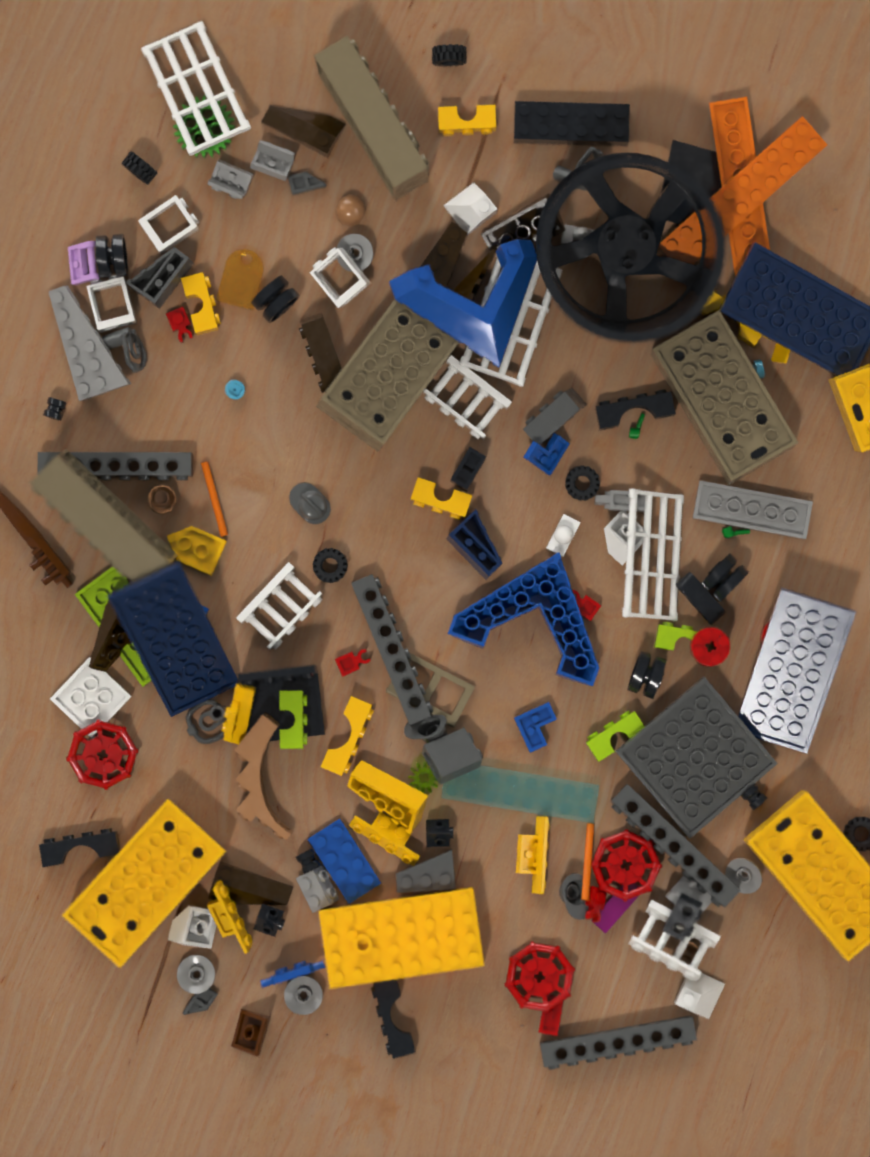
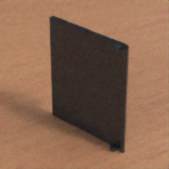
[661,140,722,225]

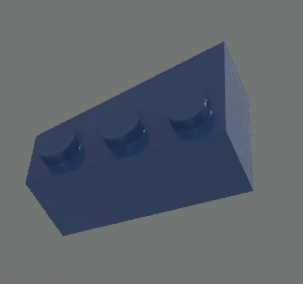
[446,509,503,580]

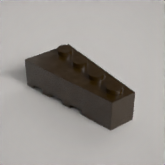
[420,222,467,288]
[299,313,342,393]

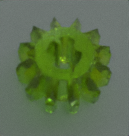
[408,762,438,793]

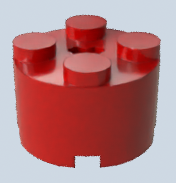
[689,627,730,667]

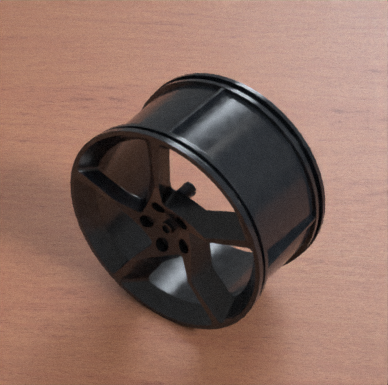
[536,152,725,342]

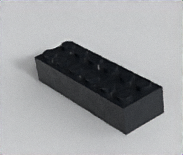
[514,101,630,146]

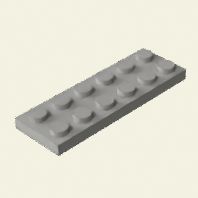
[692,481,813,540]

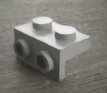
[250,140,295,181]
[207,159,254,199]
[296,865,339,913]

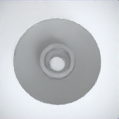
[336,234,374,272]
[725,858,762,894]
[177,955,215,994]
[284,976,323,1015]

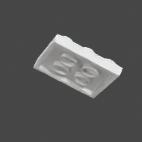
[50,657,132,738]

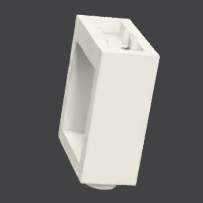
[138,195,199,255]
[310,247,371,308]
[86,275,137,332]

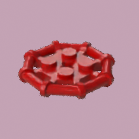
[66,719,139,790]
[591,829,662,902]
[504,941,576,1013]

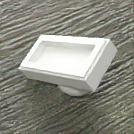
[561,224,594,244]
[546,514,581,557]

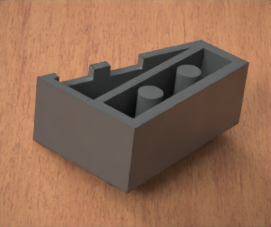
[125,247,194,309]
[523,388,587,445]
[396,850,455,893]

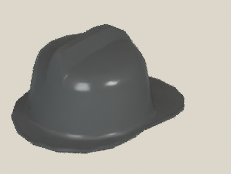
[289,483,331,524]
[404,715,448,743]
[559,873,589,920]

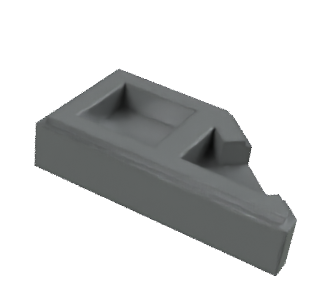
[288,172,327,195]
[182,988,218,1015]

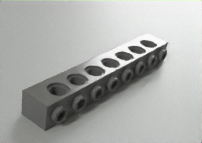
[37,452,193,481]
[351,574,434,726]
[610,784,741,908]
[540,1015,697,1070]

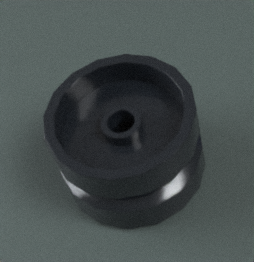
[95,234,128,278]
[251,275,300,323]
[701,553,749,602]
[627,651,667,699]

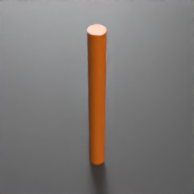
[201,461,228,537]
[581,823,594,901]

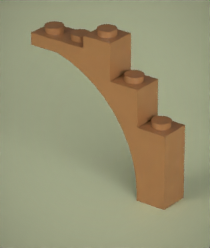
[234,712,293,840]

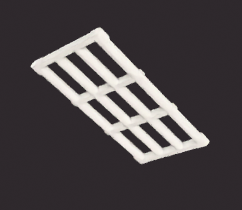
[141,21,251,156]
[459,254,562,387]
[622,488,684,622]

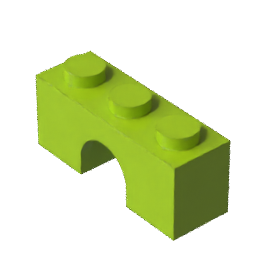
[654,622,714,652]
[279,691,308,749]
[585,710,644,762]

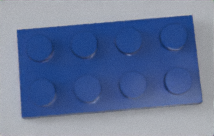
[308,819,381,904]

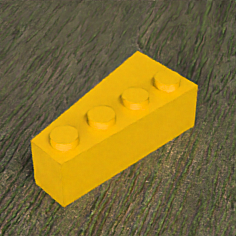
[347,760,428,835]

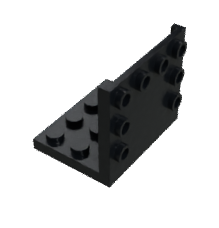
[237,665,325,741]

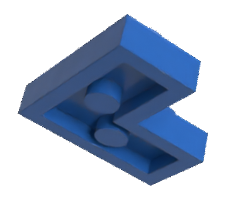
[523,433,570,476]
[514,702,557,753]

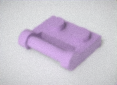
[68,241,100,285]

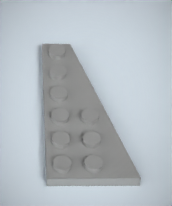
[48,286,131,401]

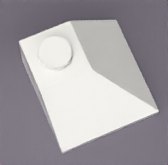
[444,183,497,235]
[604,511,643,565]
[168,906,217,949]
[674,973,725,1019]

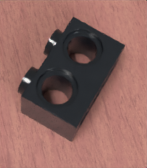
[450,447,486,491]
[662,893,703,941]

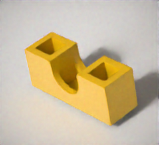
[438,105,496,136]
[181,272,221,335]
[411,477,472,520]

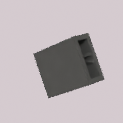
[422,728,483,785]

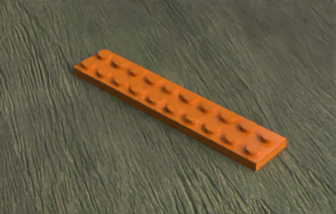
[709,97,770,277]
[659,116,828,264]

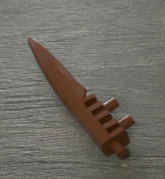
[0,491,73,589]

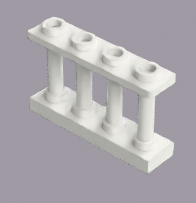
[423,355,512,440]
[236,562,323,650]
[629,900,720,981]

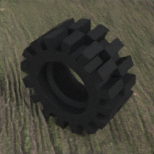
[432,44,467,67]
[121,151,157,185]
[565,465,600,501]
[313,548,348,583]
[843,817,870,852]

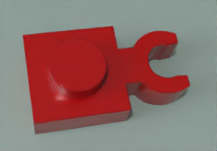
[166,307,193,343]
[572,590,601,621]
[335,649,371,677]
[585,886,607,923]

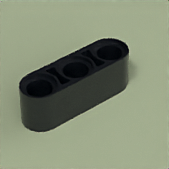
[675,571,726,625]

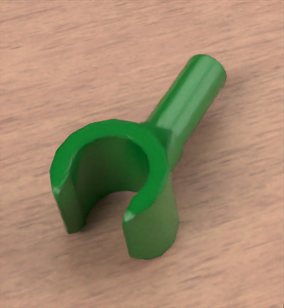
[629,413,645,439]
[722,526,750,538]

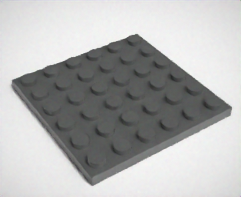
[615,676,778,838]

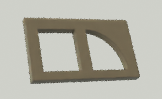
[386,653,475,728]

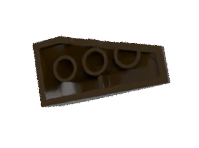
[261,105,346,158]
[481,193,566,251]
[453,249,496,302]
[89,591,131,672]
[208,862,294,905]

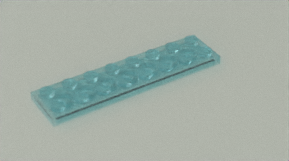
[441,766,599,823]

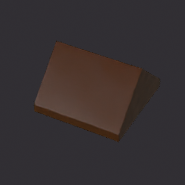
[231,1009,270,1057]

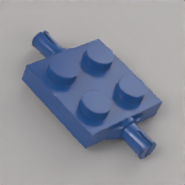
[260,960,325,988]

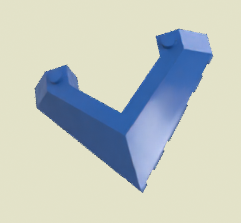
[389,239,537,368]
[448,552,599,687]

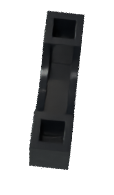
[595,389,676,431]
[39,828,120,867]
[371,979,416,1059]

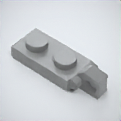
[594,490,645,512]

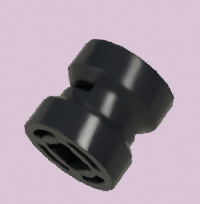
[43,397,67,421]
[741,784,767,810]
[296,849,321,874]

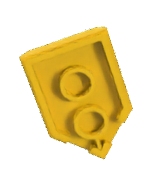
[167,526,227,576]

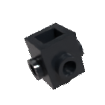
[426,819,453,847]
[253,903,285,937]

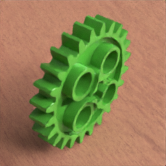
[173,96,235,159]

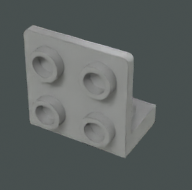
[665,874,718,923]

